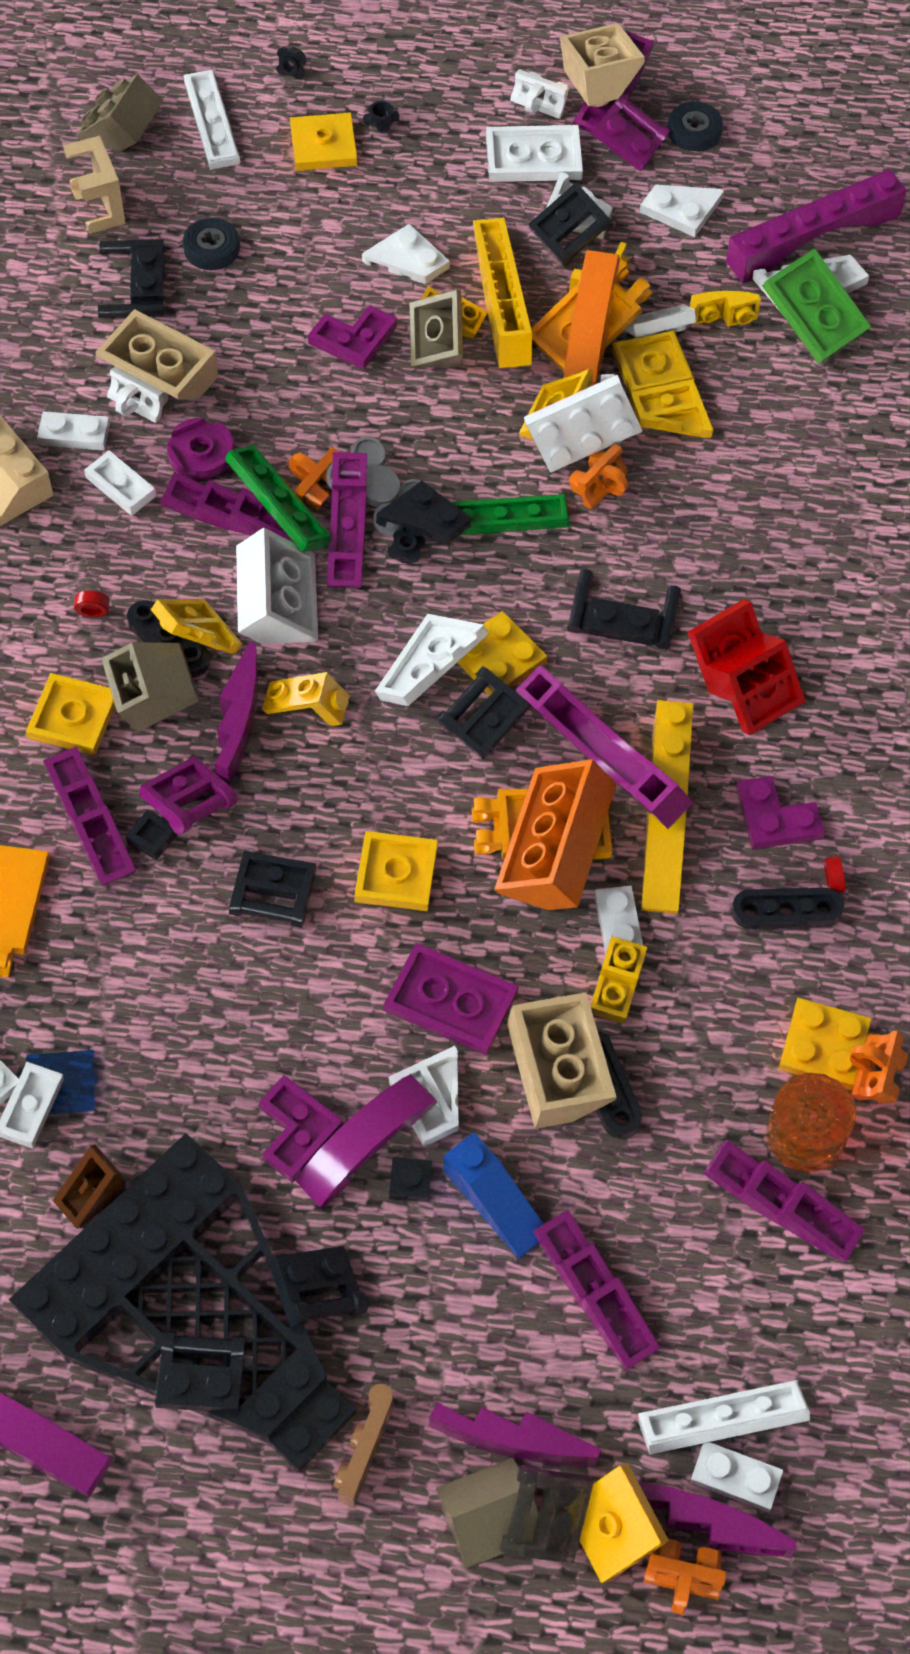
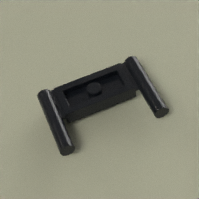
[98,239,164,318]
[567,569,681,650]

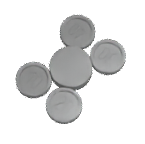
[326,437,421,536]

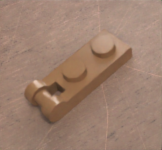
[334,1383,394,1508]

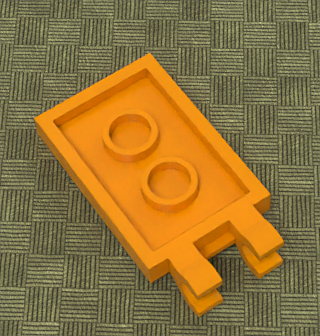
[531,257,652,372]
[472,789,612,860]
[0,845,50,978]

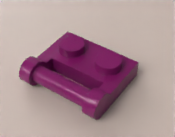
[591,92,671,171]
[139,756,237,835]

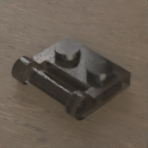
[499,1465,594,1563]

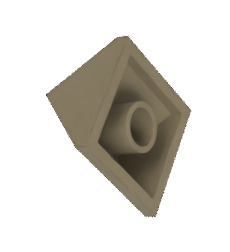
[409,289,463,368]
[436,1458,545,1569]

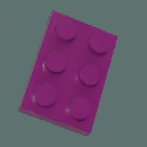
[383,943,519,1056]

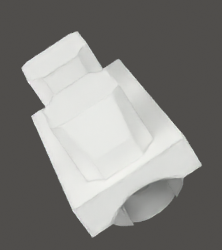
[510,69,569,119]
[107,366,169,423]

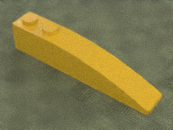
[473,218,532,368]
[641,700,693,914]

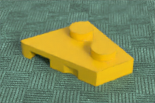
[630,379,713,438]
[151,599,243,654]

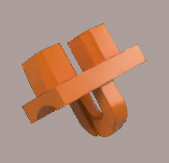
[569,444,629,509]
[288,446,339,511]
[850,1031,908,1104]
[643,1538,726,1615]

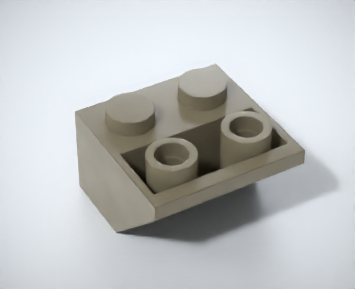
[76,74,164,152]
[101,642,200,733]

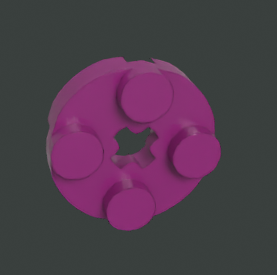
[166,418,234,482]

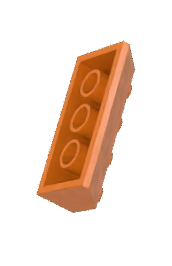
[494,759,617,910]

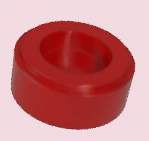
[74,590,110,617]
[824,856,846,893]

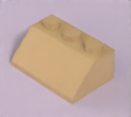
[560,23,645,107]
[96,309,218,399]
[0,415,53,526]
[507,992,616,1129]

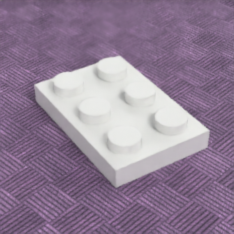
[486,125,583,182]
[524,375,642,473]

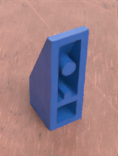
[443,1132,543,1259]

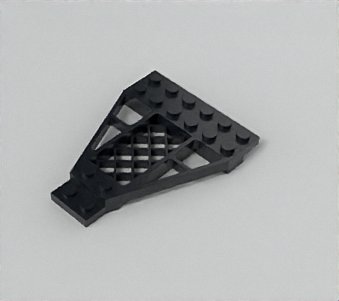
[9,1133,357,1473]

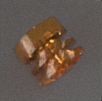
[766,1073,856,1173]

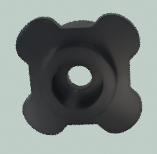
[276,47,306,79]
[363,101,400,132]
[387,530,426,564]

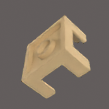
[63,136,126,234]

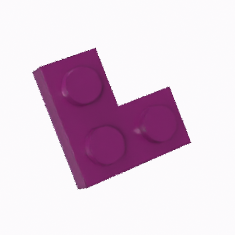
[308,305,397,370]
[736,776,825,850]
[258,1075,343,1183]

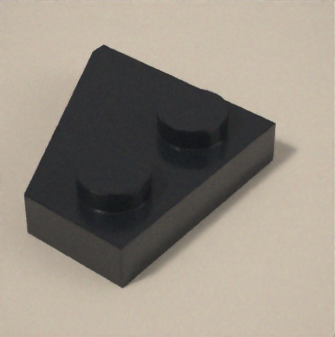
[376,481,471,544]

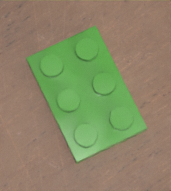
[762,248,871,364]

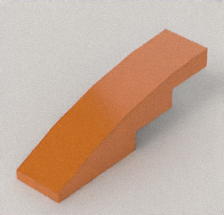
[563,250,620,386]

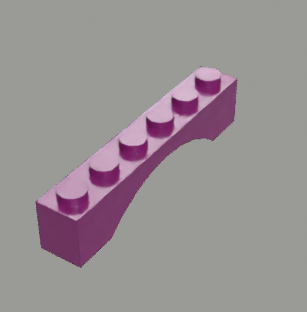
[726,169,907,284]
[516,665,694,829]

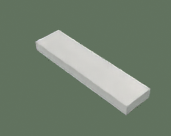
[184,70,240,170]
[638,1380,810,1455]

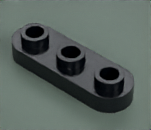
[127,600,210,678]
[731,887,844,929]
[596,1030,642,1139]

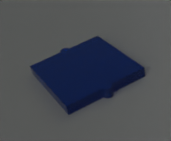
[26,1050,99,1115]

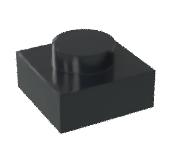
[126,809,178,860]
[389,1157,432,1202]

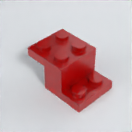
[687,599,806,735]

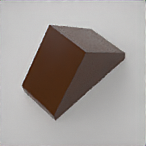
[53,1144,125,1229]

